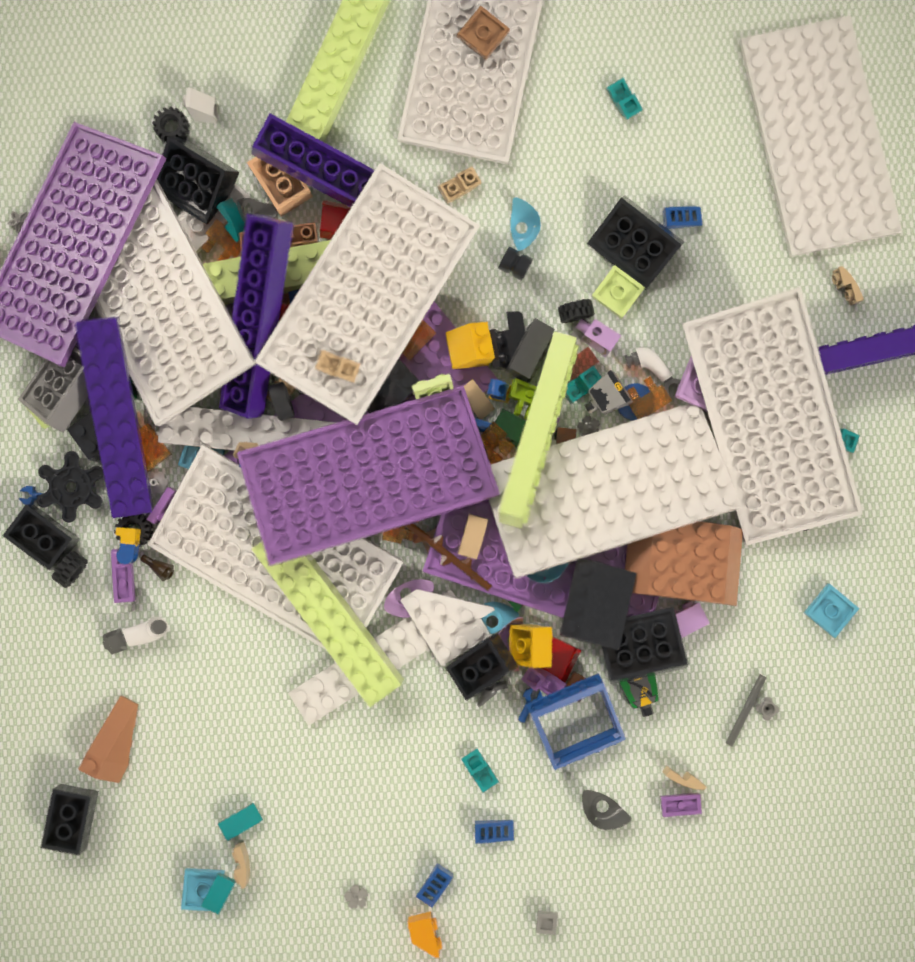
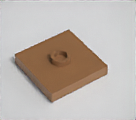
[457,6,510,60]

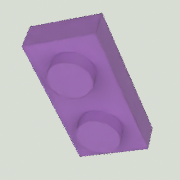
[147,487,177,524]
[660,792,702,817]

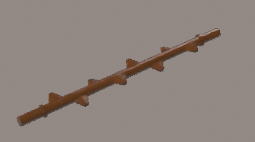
[404,523,493,591]

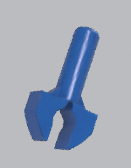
[19,486,43,505]
[518,687,542,723]

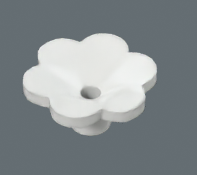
[148,471,169,494]

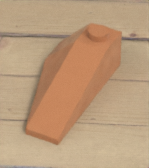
[78,695,139,783]

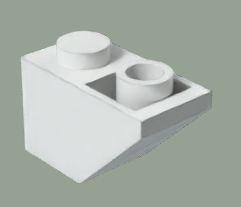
[183,88,219,123]

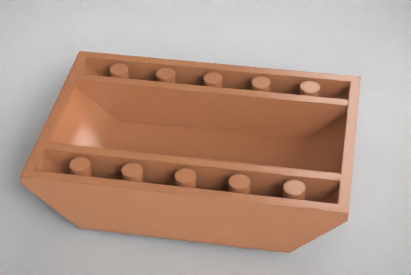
[625,521,743,606]

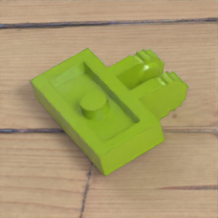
[508,378,537,420]

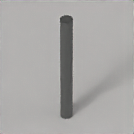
[726,674,767,747]

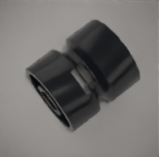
[498,246,533,281]

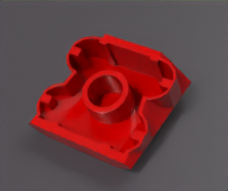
[320,200,351,241]
[540,637,582,683]

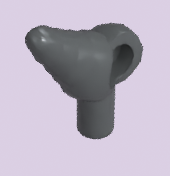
[477,681,508,707]

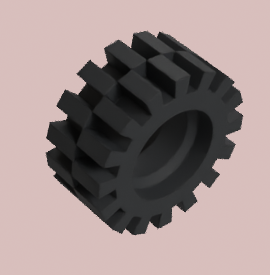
[152,107,190,143]
[558,299,595,323]
[114,514,153,547]
[51,551,88,588]

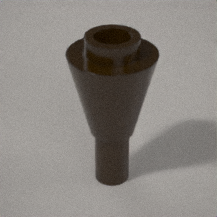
[140,554,174,581]

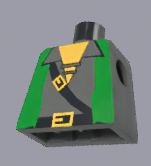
[618,675,659,717]

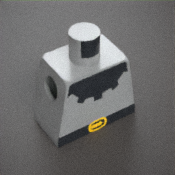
[584,370,633,414]

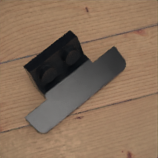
[489,311,532,383]

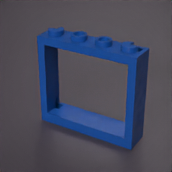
[526,673,626,770]

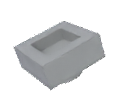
[536,911,558,935]

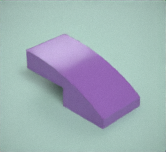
[521,667,567,695]

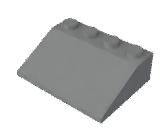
[18,346,89,433]

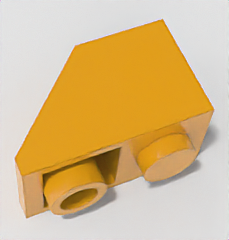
[408,911,443,958]

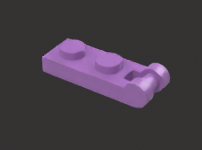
[111,549,135,603]

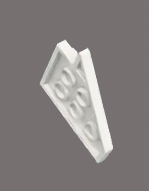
[401,589,495,666]

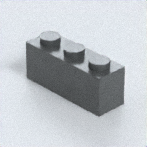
[505,318,555,382]

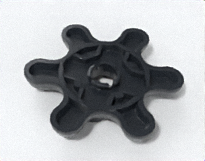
[37,451,104,523]

